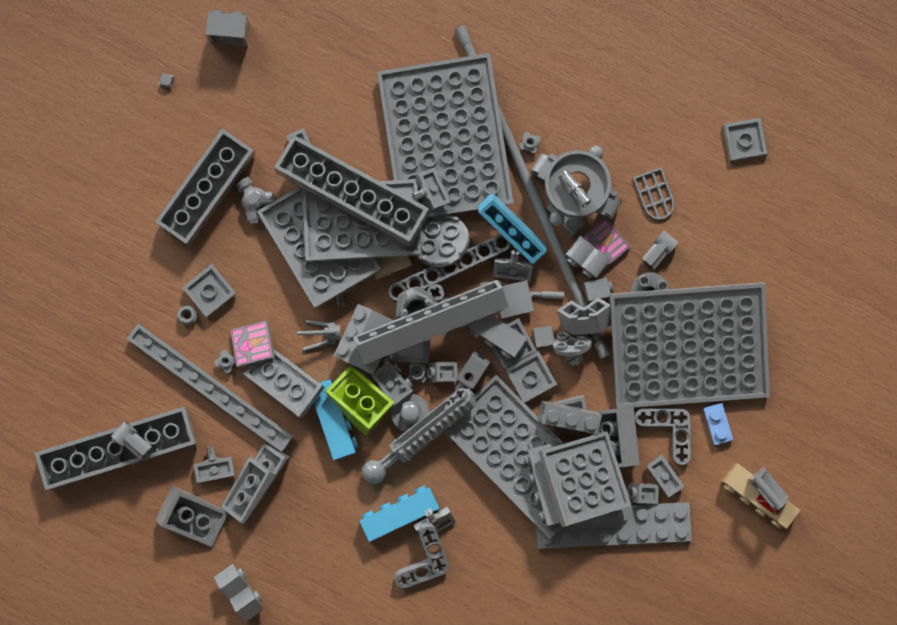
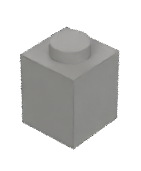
[583,278,613,303]

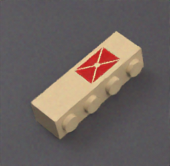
[721,463,800,529]

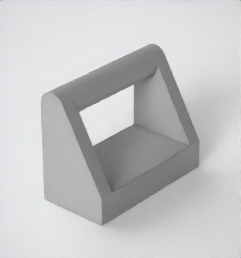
[748,467,789,510]

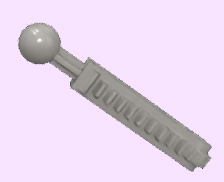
[362,388,476,484]

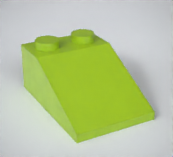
[325,365,394,437]

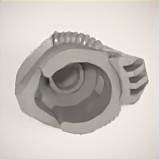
[395,286,438,319]

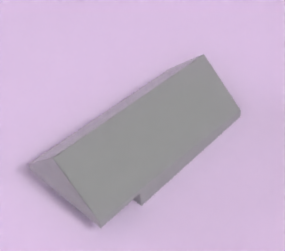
[221,442,290,524]

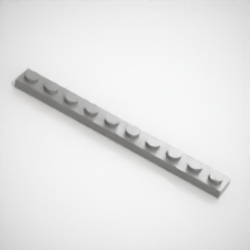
[127,323,294,452]

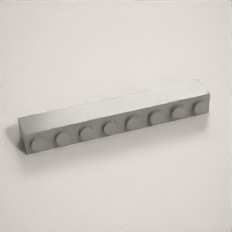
[353,280,508,365]

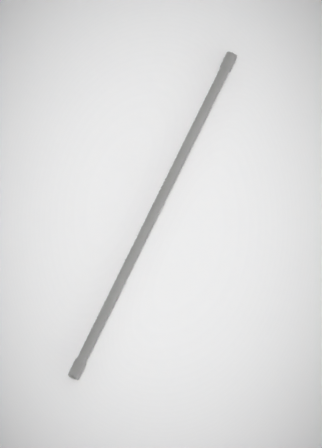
[455,25,611,359]

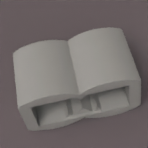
[566,236,611,279]

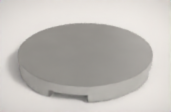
[417,214,470,267]

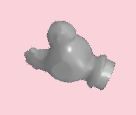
[236,177,276,224]

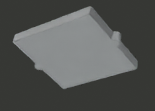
[500,280,534,319]

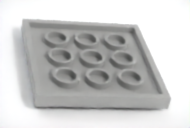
[538,431,631,527]

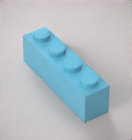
[478,193,547,264]
[314,379,358,460]
[359,485,439,542]

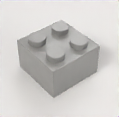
[206,10,250,46]

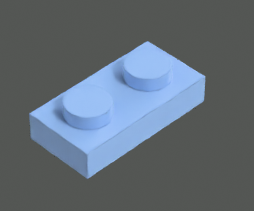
[703,403,733,445]

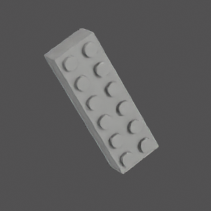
[155,128,256,247]

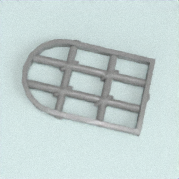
[633,167,674,220]

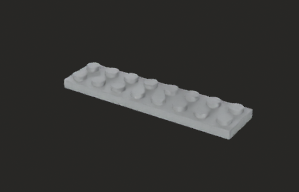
[536,502,692,549]

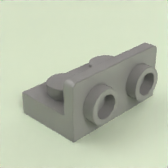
[371,361,413,406]

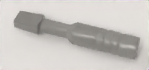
[530,291,564,300]

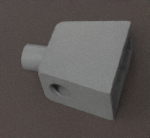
[454,351,491,391]

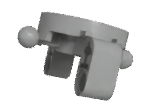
[530,146,622,226]

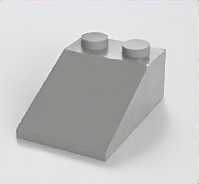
[156,485,228,547]

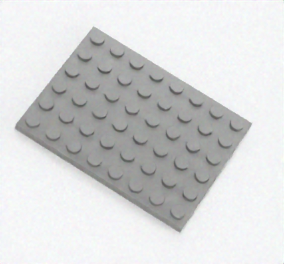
[377,53,514,218]
[609,282,770,409]

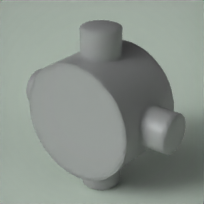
[159,73,174,88]

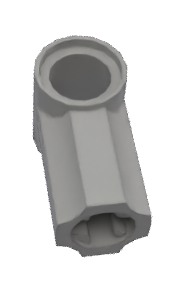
[641,230,679,270]
[111,421,152,459]

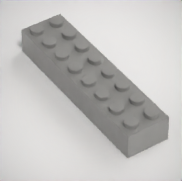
[274,135,429,247]
[35,407,198,490]

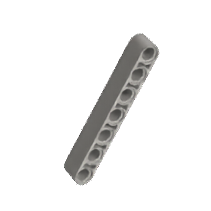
[389,234,510,302]

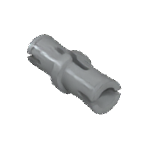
[558,170,592,208]

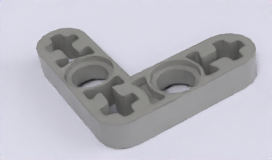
[634,409,691,465]
[394,522,449,589]

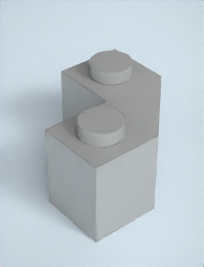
[557,298,611,335]
[214,564,264,622]

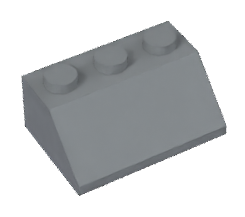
[333,304,394,375]
[592,407,640,467]

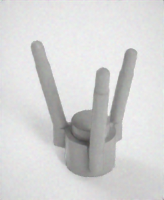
[297,320,341,351]

